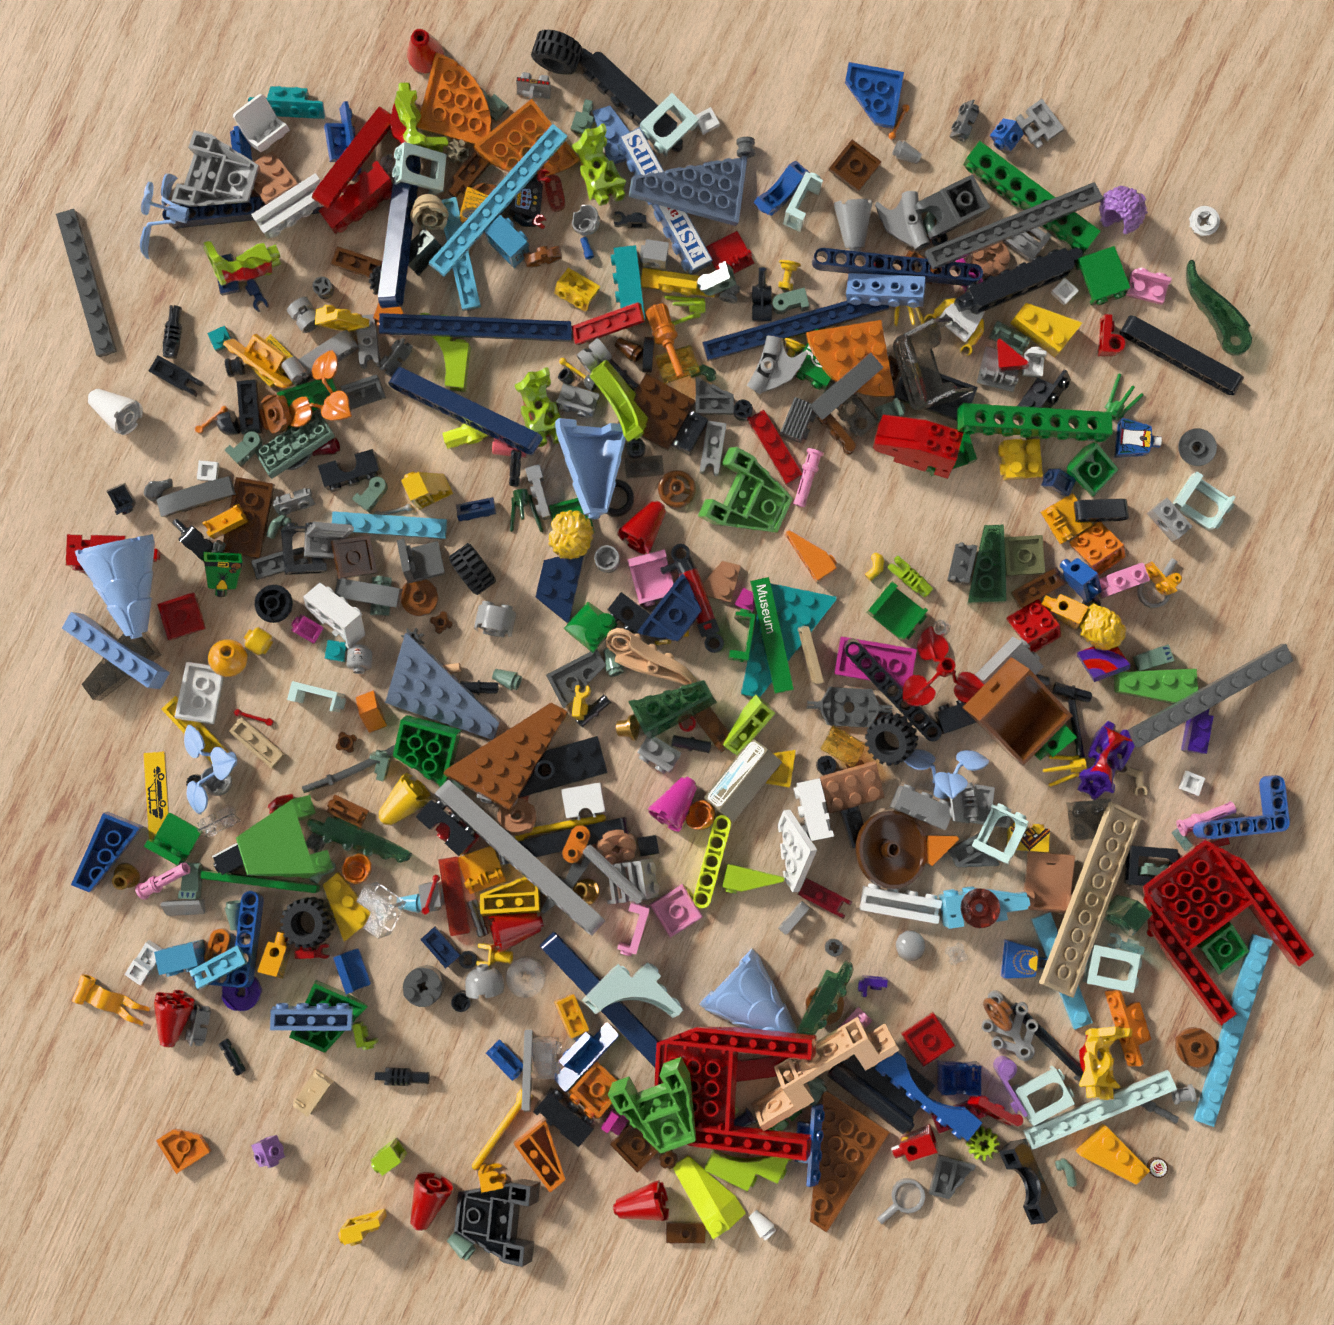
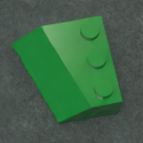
[393,715,462,787]
[289,980,368,1053]

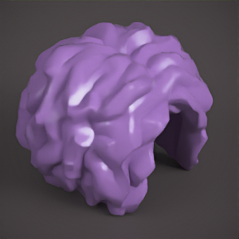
[1099,185,1148,235]

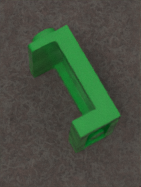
[1075,246,1130,306]

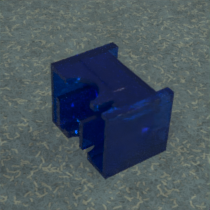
[937,1060,982,1096]

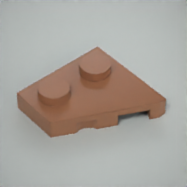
[703,561,741,603]

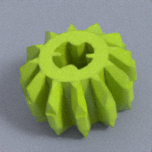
[966,1126,1000,1161]

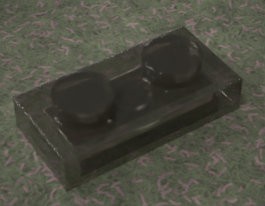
[624,455,664,479]

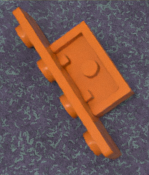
[1105,989,1152,1066]

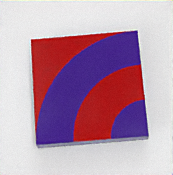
[1077,646,1130,682]

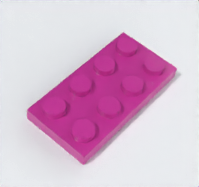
[834,636,917,686]

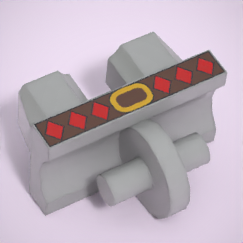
[516,72,551,101]

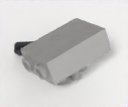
[975,637,1050,687]

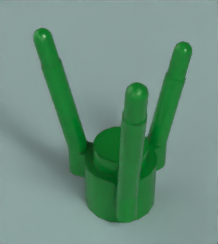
[1104,373,1144,421]

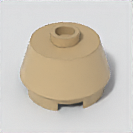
[410,194,449,233]

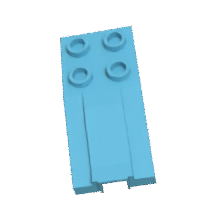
[939,886,1030,929]

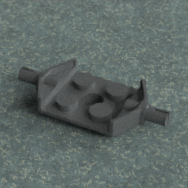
[807,687,892,728]

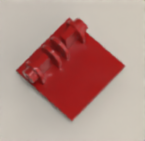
[706,230,755,274]

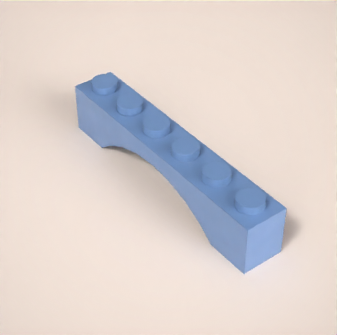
[62,612,170,689]

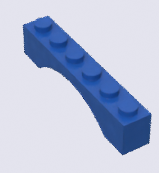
[875,1051,982,1141]

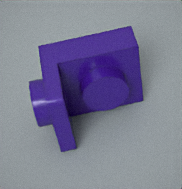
[858,975,888,997]

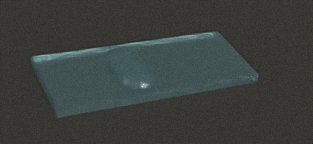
[1171,828,1193,851]

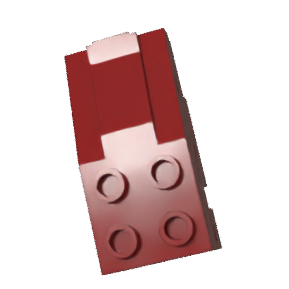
[873,415,964,479]
[66,534,160,573]

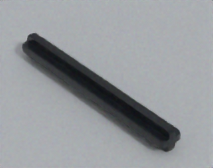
[1010,1002,1083,1077]

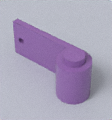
[993,1056,1028,1117]

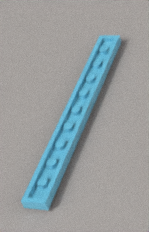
[429,124,567,277]
[1193,934,1273,1127]

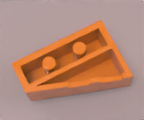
[513,1117,566,1192]

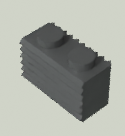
[780,397,817,443]

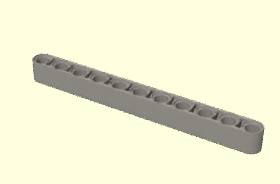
[434,780,605,936]

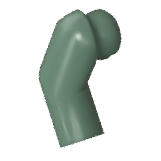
[1055,1158,1077,1187]

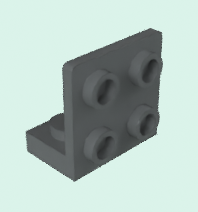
[397,539,445,584]

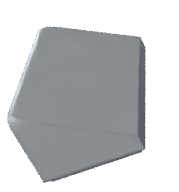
[161,899,205,916]

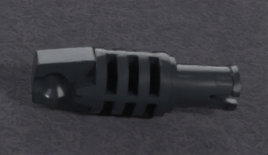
[163,305,182,359]
[374,1067,430,1086]

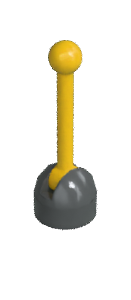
[559,358,597,391]

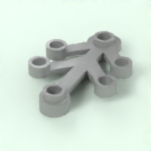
[982,990,1038,1061]

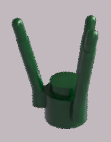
[510,489,543,532]

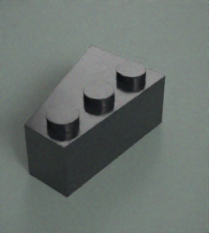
[533,1087,595,1147]

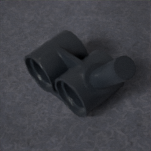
[752,267,772,321]
[172,519,214,562]

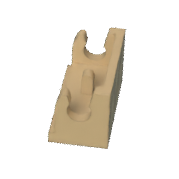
[293,1069,334,1117]

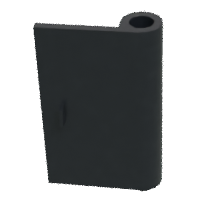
[827,1054,936,1134]

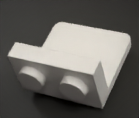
[233,94,290,153]

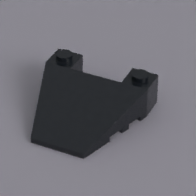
[454,1179,540,1267]

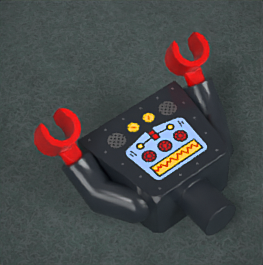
[509,169,551,229]

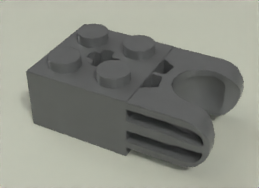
[914,174,991,240]

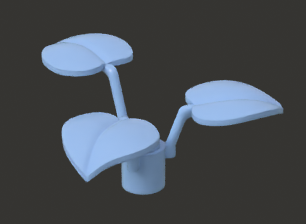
[140,173,189,259]
[184,725,237,815]
[904,749,989,799]

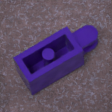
[1181,708,1214,754]

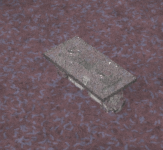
[197,806,241,837]

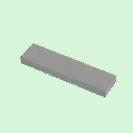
[522,1030,534,1112]

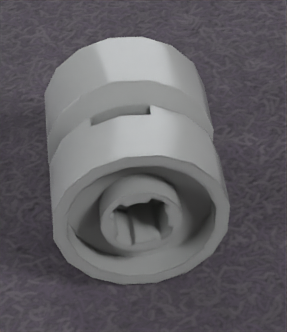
[287,297,319,333]
[576,338,612,374]
[594,545,620,573]

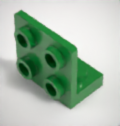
[144,813,202,866]

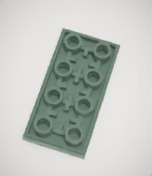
[255,410,335,479]

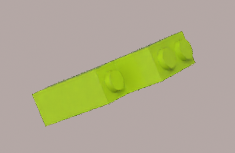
[420,313,471,392]
[589,359,648,442]
[705,1149,793,1191]

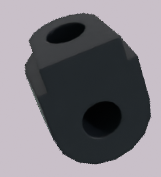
[215,411,241,436]

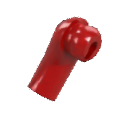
[268,794,294,814]

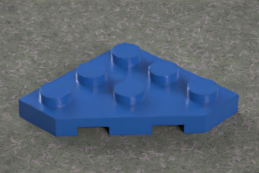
[845,62,904,129]

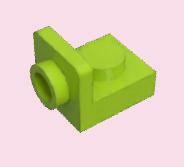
[353,1021,379,1050]

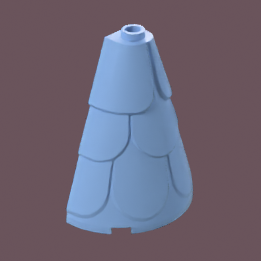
[555,418,626,519]
[75,534,155,639]
[699,948,799,1034]

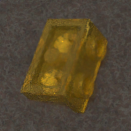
[655,345,700,384]
[820,726,865,767]

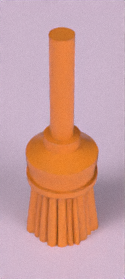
[645,303,684,378]

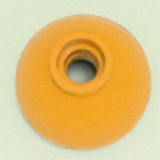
[208,639,248,677]

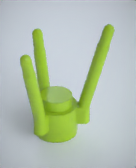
[665,295,705,325]

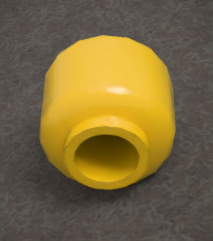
[244,627,274,655]

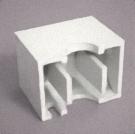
[561,783,606,820]

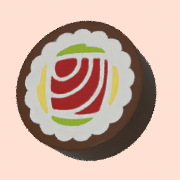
[1147,1157,1168,1178]

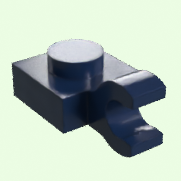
[245,279,269,312]

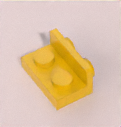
[554,268,600,312]

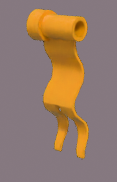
[72,974,151,1026]

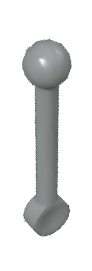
[374,504,413,515]

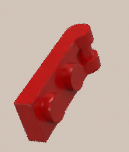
[967,1095,1024,1126]

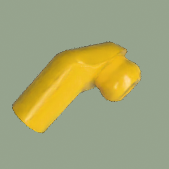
[865,552,884,581]

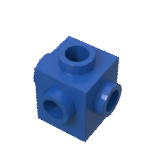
[990,118,1024,151]

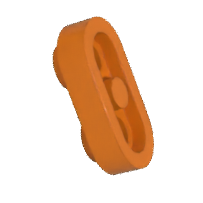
[562,825,590,863]
[204,928,231,962]

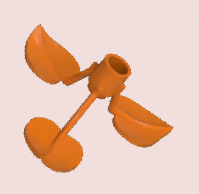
[288,350,352,427]

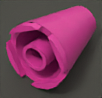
[648,777,697,832]

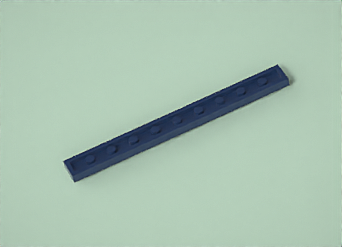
[702,301,889,362]
[379,313,571,342]

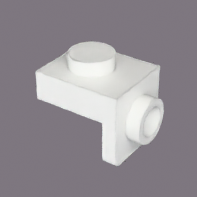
[1022,347,1047,378]

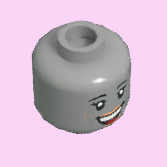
[347,644,372,674]

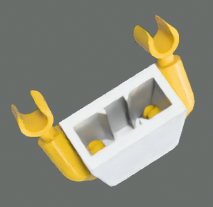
[924,298,984,357]

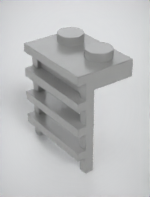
[304,521,354,559]
[607,858,659,904]

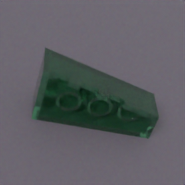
[967,524,1007,605]
[628,680,717,739]
[1104,895,1153,938]

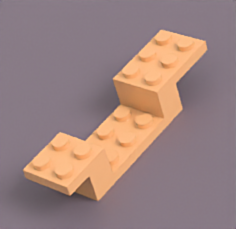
[752,1017,899,1131]

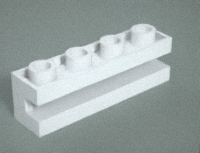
[251,173,323,239]
[859,883,942,924]

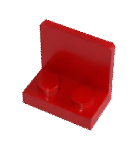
[1006,599,1061,652]

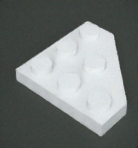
[778,810,817,892]

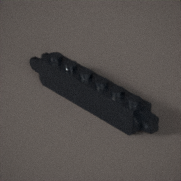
[579,48,683,153]
[954,247,1083,315]

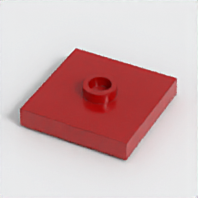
[157,592,206,641]
[901,1012,955,1067]

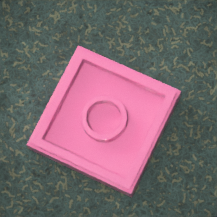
[650,884,703,938]

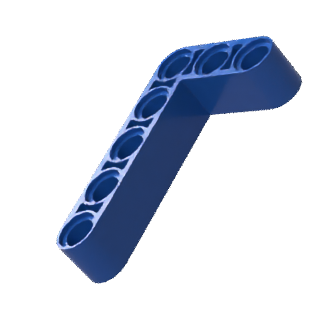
[1193,775,1290,839]
[193,891,264,988]

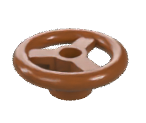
[658,470,696,508]
[983,998,1012,1032]

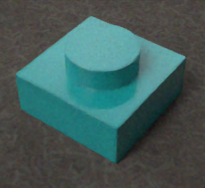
[207,325,231,352]
[324,640,347,662]

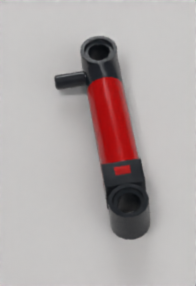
[660,544,725,653]

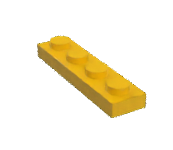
[161,696,229,764]

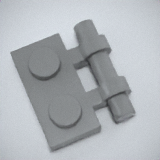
[1015,99,1064,149]

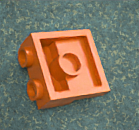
[568,1061,617,1119]

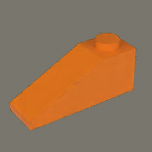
[785,530,837,582]

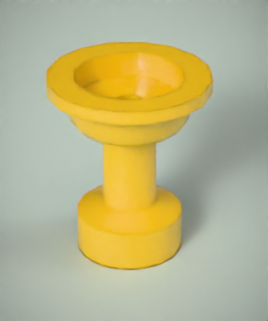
[778,260,801,291]
[785,338,806,358]

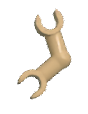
[1116,764,1148,796]

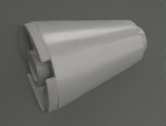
[834,199,872,252]

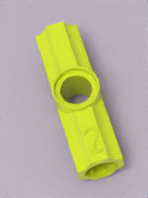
[442,424,489,449]

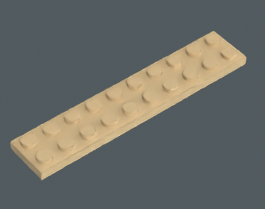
[1039,802,1142,998]

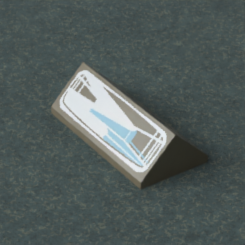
[704,739,782,822]

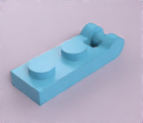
[189,945,247,990]

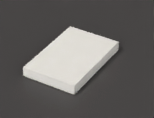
[175,662,224,725]

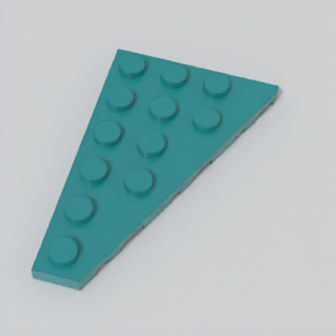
[741,583,837,697]

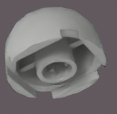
[465,964,504,999]

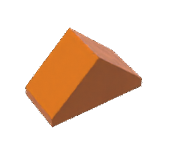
[356,690,387,733]
[926,835,959,866]

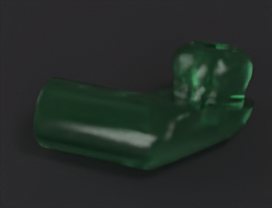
[689,364,716,382]

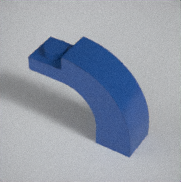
[754,161,810,216]

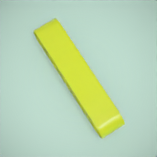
[693,815,731,908]

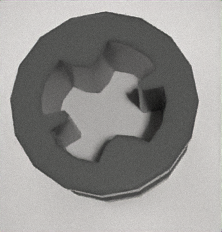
[825,939,843,956]

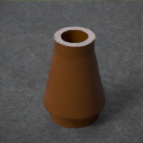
[615,337,644,362]

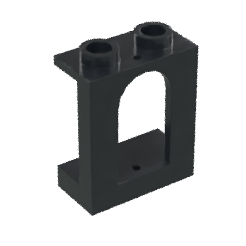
[281,522,327,575]
[1124,845,1180,886]

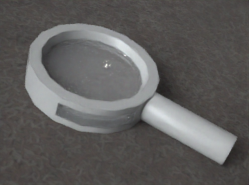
[1137,558,1178,608]
[877,1178,925,1224]

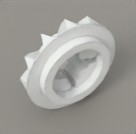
[1189,206,1220,236]

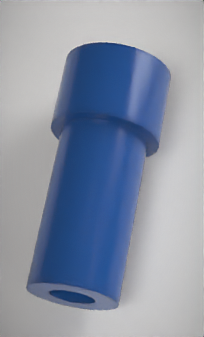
[580,237,594,260]

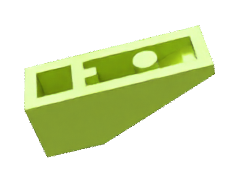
[723,694,775,756]
[722,863,785,894]

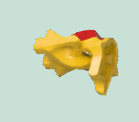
[1079,1027,1133,1100]

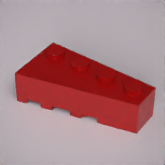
[319,160,393,234]

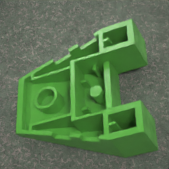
[698,447,793,533]
[236,795,333,878]
[608,1057,696,1153]

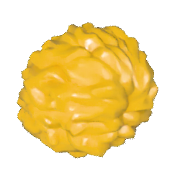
[548,510,594,559]
[1080,603,1126,650]

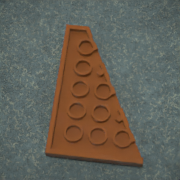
[444,703,568,810]
[810,1090,890,1233]

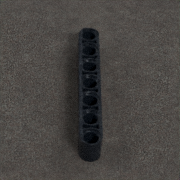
[1119,315,1244,396]
[844,638,942,742]
[498,817,630,865]

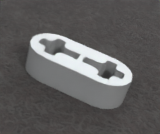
[778,901,810,935]

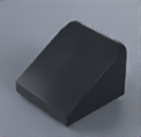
[637,835,660,857]

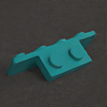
[248,86,325,119]

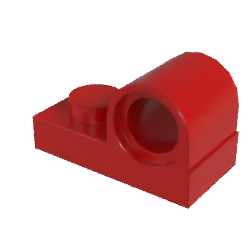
[1098,314,1125,357]

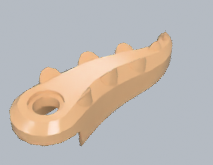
[606,628,700,695]

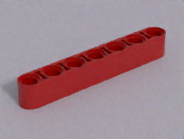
[312,106,391,209]

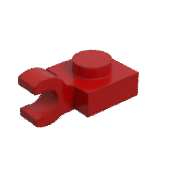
[294,943,330,959]

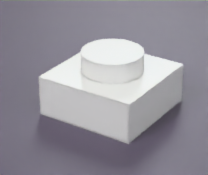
[695,107,720,135]
[1051,278,1079,305]
[197,460,220,481]
[1178,771,1205,796]

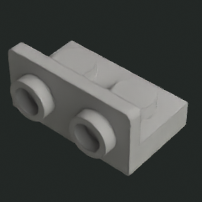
[556,383,600,418]
[637,733,682,774]

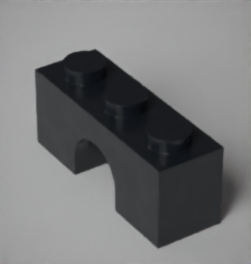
[318,449,382,492]
[416,799,477,856]

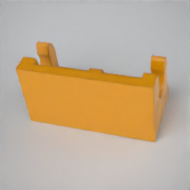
[202,504,248,539]
[554,994,589,1039]
[478,1163,507,1192]

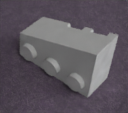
[890,784,951,830]

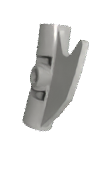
[875,191,930,251]
[747,336,808,395]

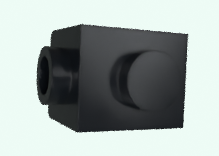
[107,483,136,515]

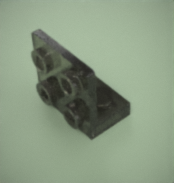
[1066,798,1112,841]

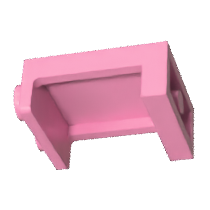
[627,549,673,607]
[1099,563,1150,598]
[617,901,650,956]

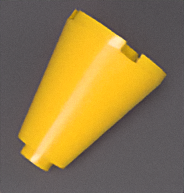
[379,773,431,825]

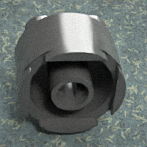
[403,965,445,1007]

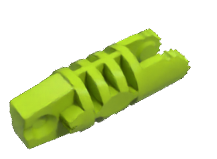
[887,556,933,597]

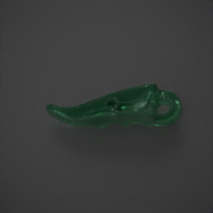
[1186,260,1252,356]
[306,816,412,863]
[796,960,854,1035]

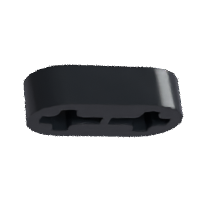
[642,337,654,373]

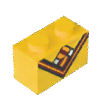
[1006,823,1050,852]

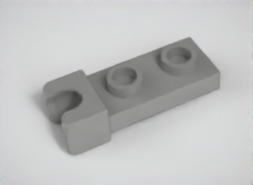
[357,314,381,369]
[700,421,726,476]
[525,465,551,520]

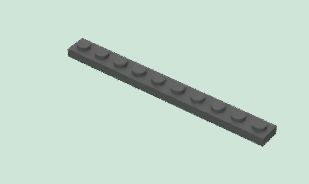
[925,182,1103,270]
[1128,644,1293,748]

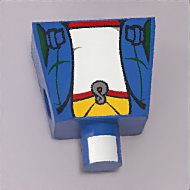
[1114,418,1162,458]

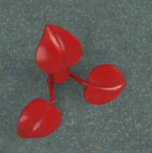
[903,626,984,706]

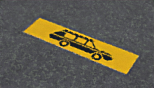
[143,751,168,839]

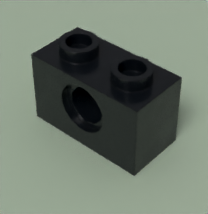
[607,592,650,634]

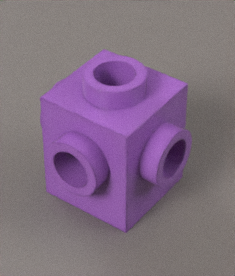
[251,1135,285,1168]

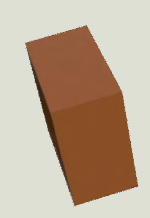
[962,657,1073,766]

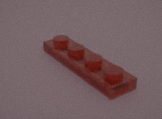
[438,856,471,936]

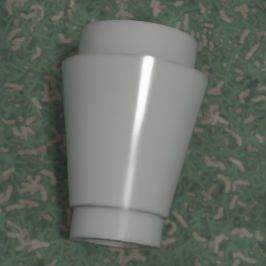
[892,140,922,164]

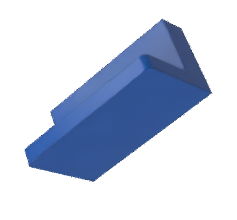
[333,948,371,994]

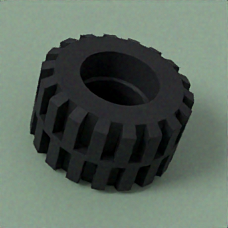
[531,29,583,75]
[449,543,496,595]
[865,713,918,766]
[280,897,335,948]

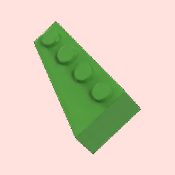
[1114,669,1198,704]

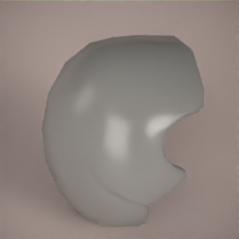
[572,205,600,236]
[201,766,232,796]
[896,931,925,961]

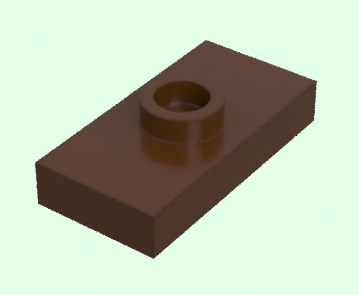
[666,1222,705,1243]

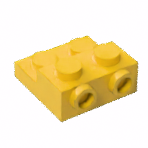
[315,305,369,332]
[998,439,1043,480]
[338,1209,387,1246]

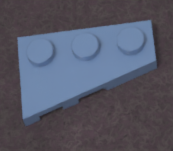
[592,106,630,164]

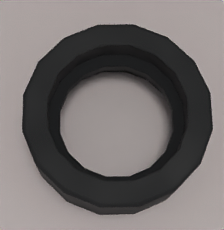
[606,479,634,517]

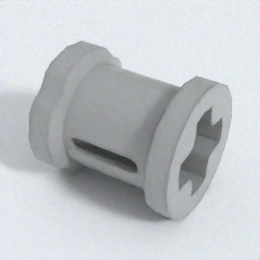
[1171,1084,1196,1105]

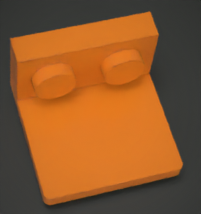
[1069,522,1125,576]

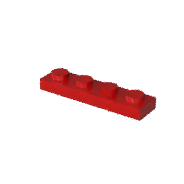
[571,302,645,345]
[747,410,802,485]

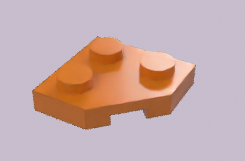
[156,1128,211,1174]

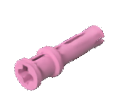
[793,448,824,508]
[1176,801,1236,836]
[135,862,190,900]

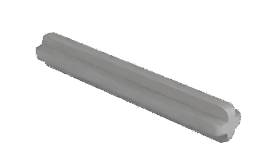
[583,845,645,905]

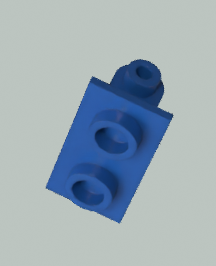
[230,126,252,161]
[486,1039,523,1081]

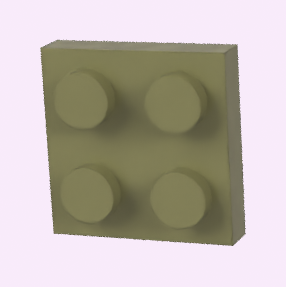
[1003,535,1045,576]

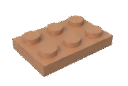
[253,151,298,205]
[819,761,885,814]

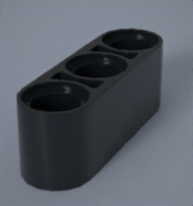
[1073,499,1129,523]

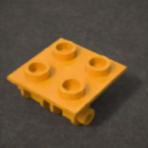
[1040,493,1092,544]
[1144,561,1182,596]
[457,846,506,894]

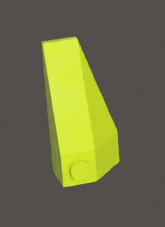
[673,1155,746,1239]

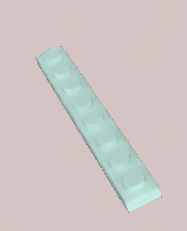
[1023,1070,1177,1150]

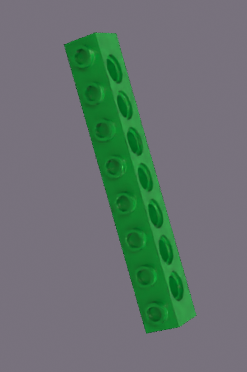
[963,141,1101,254]
[957,403,1113,442]

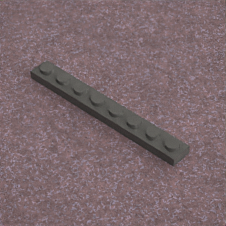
[56,209,117,357]

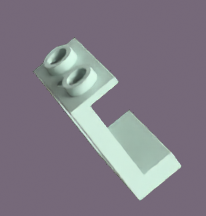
[640,93,699,156]
[392,142,446,196]
[783,172,823,232]
[1173,472,1235,531]
[287,681,346,713]
[972,803,1029,865]
[1083,944,1142,993]
[1011,1066,1075,1126]

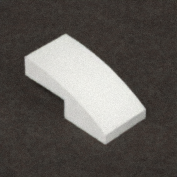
[125,940,162,985]

